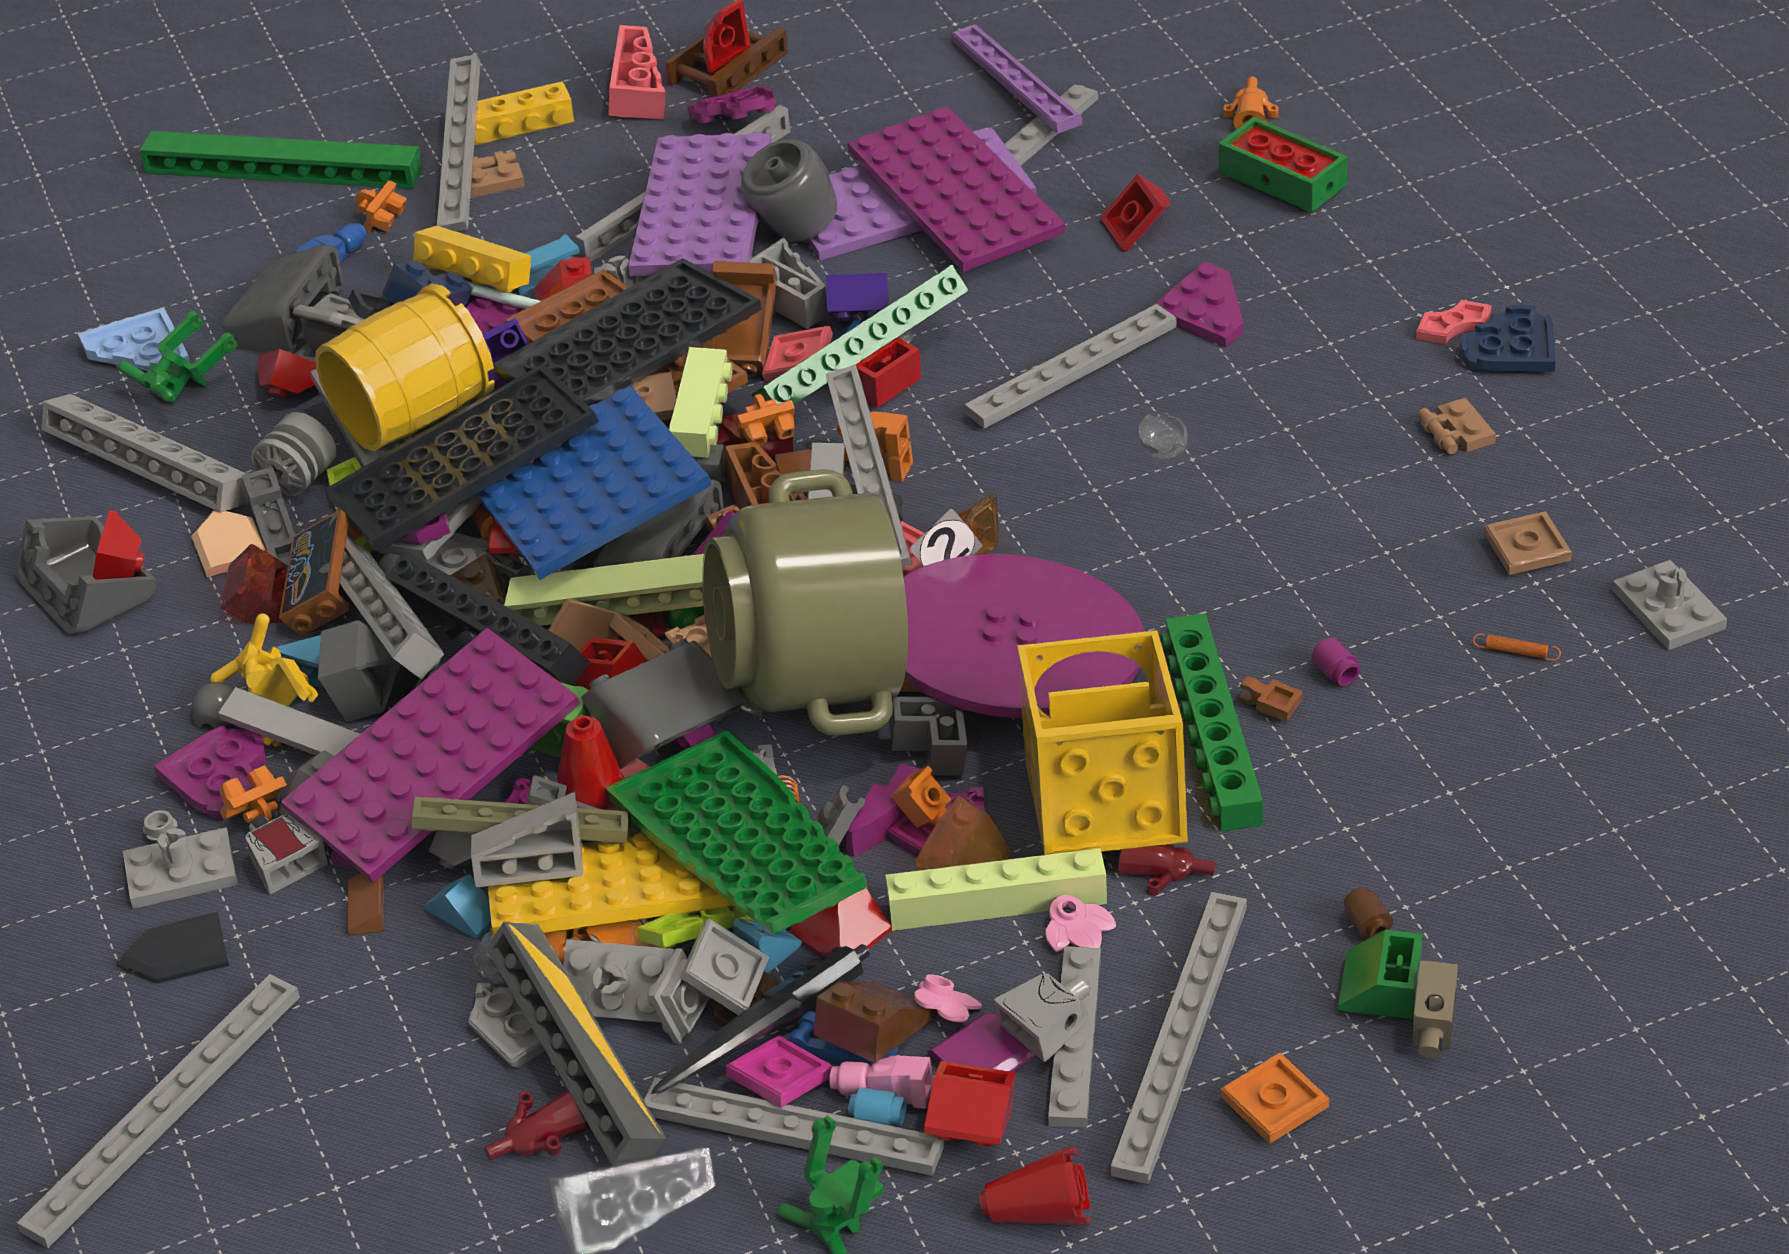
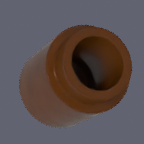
[1344,887,1393,940]

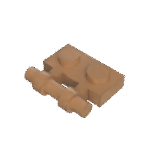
[470,151,525,198]
[1417,398,1496,455]

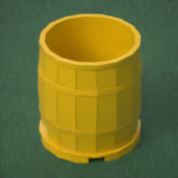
[315,284,495,451]

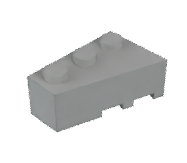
[471,792,584,887]

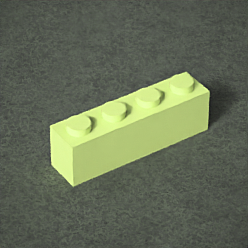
[669,347,732,458]

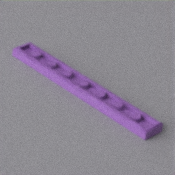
[951,24,1083,134]

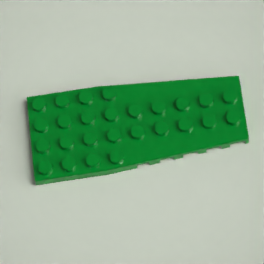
[606,730,867,934]

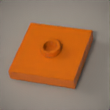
[1221,1053,1329,1144]

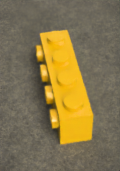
[474,81,574,145]
[413,226,531,293]

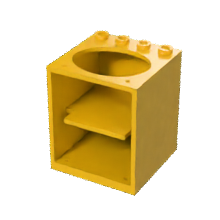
[1017,630,1188,855]

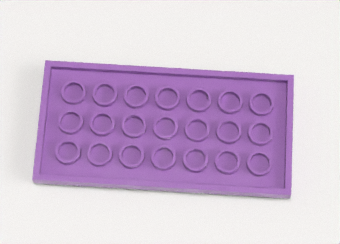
[806,127,1036,261]
[628,132,772,276]

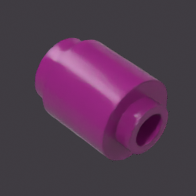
[1311,638,1360,686]

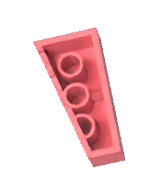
[609,25,665,120]

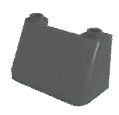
[222,245,345,354]
[593,479,724,568]
[16,516,156,634]
[581,638,749,769]

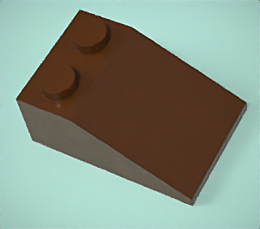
[814,981,938,1063]

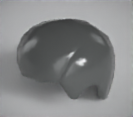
[191,682,235,729]

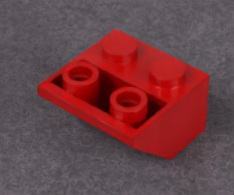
[856,337,921,408]
[574,637,647,690]
[924,1061,1016,1147]

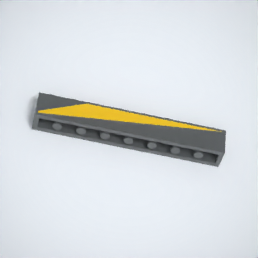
[486,922,666,1166]

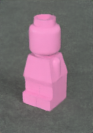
[830,1054,933,1108]

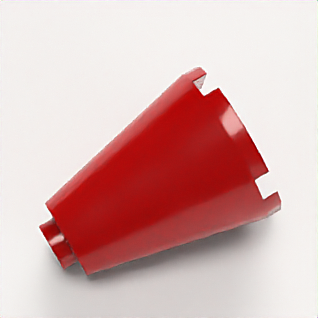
[556,716,624,810]
[979,1146,1091,1226]

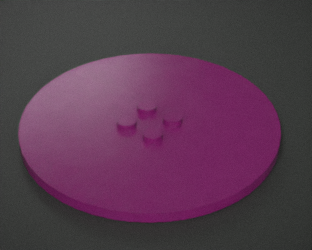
[904,554,1144,718]

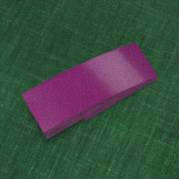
[846,764,920,857]

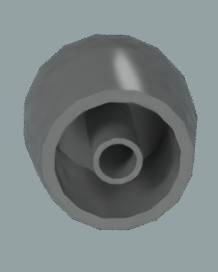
[741,139,837,242]

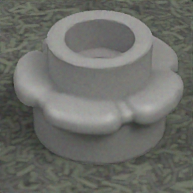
[143,810,177,842]

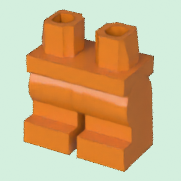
[837,410,913,482]

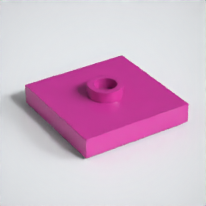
[726,1035,833,1108]

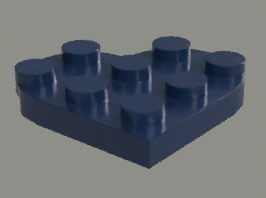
[1459,304,1556,373]

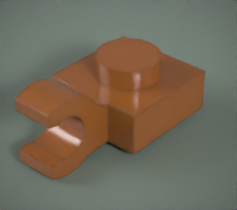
[1239,676,1303,722]

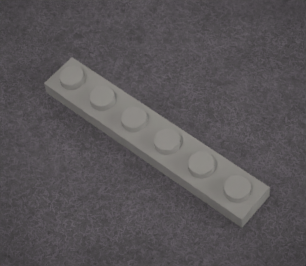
[1048,946,1101,1128]

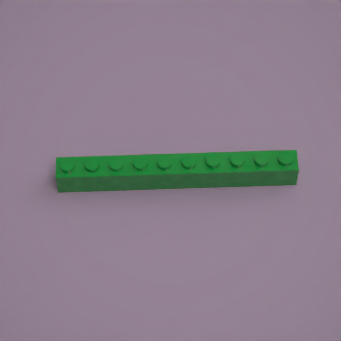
[140,131,423,189]

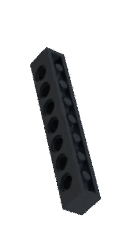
[386,551,591,686]

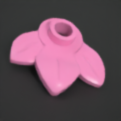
[1045,895,1116,952]
[914,974,982,1023]

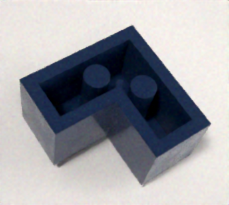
[382,260,473,306]

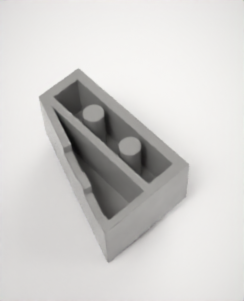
[750,238,828,329]

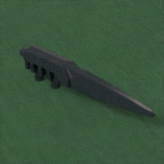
[651,944,870,1094]

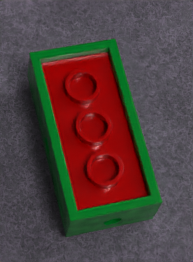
[1218,117,1348,213]

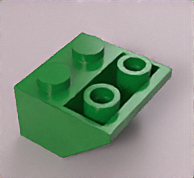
[1338,930,1423,1019]

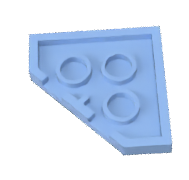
[78,307,190,371]

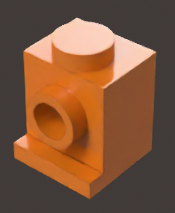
[890,766,952,828]

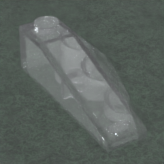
[549,1147,716,1254]

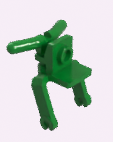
[118,311,238,403]
[777,1115,884,1254]

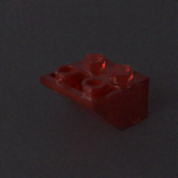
[221,543,288,624]

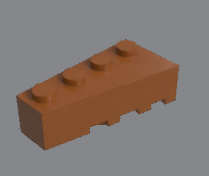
[724,442,808,509]

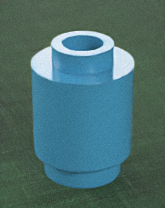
[848,1087,907,1128]

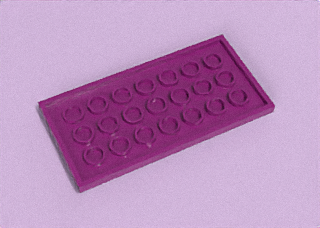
[848,106,1065,272]
[281,628,580,883]

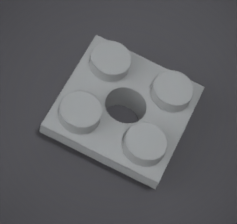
[647,949,709,1044]

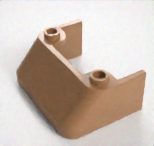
[549,598,669,665]

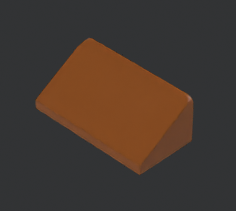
[348,873,384,935]

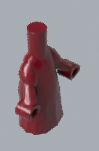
[1118,844,1216,896]
[484,1090,587,1161]

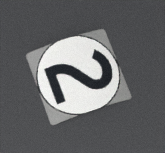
[909,509,982,566]

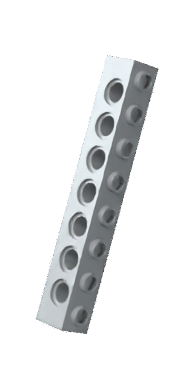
[41,394,248,512]
[340,535,444,679]

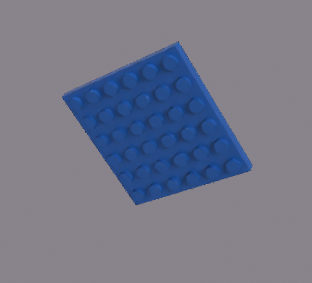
[476,385,712,580]

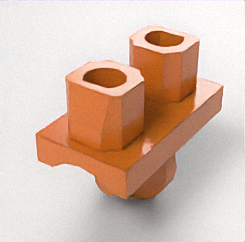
[355,180,407,233]
[737,394,795,446]
[218,765,287,823]

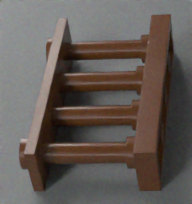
[665,27,788,98]

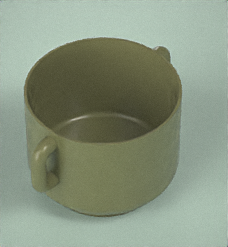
[702,469,908,736]

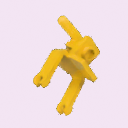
[210,614,318,747]

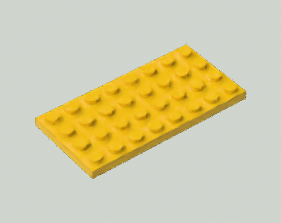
[488,832,734,937]

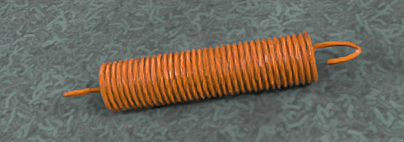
[1473,633,1561,661]

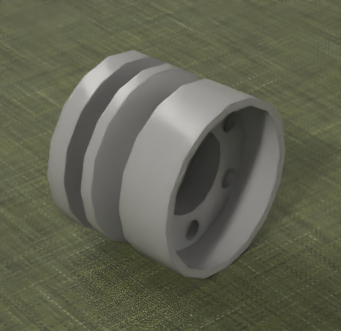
[252,412,336,496]

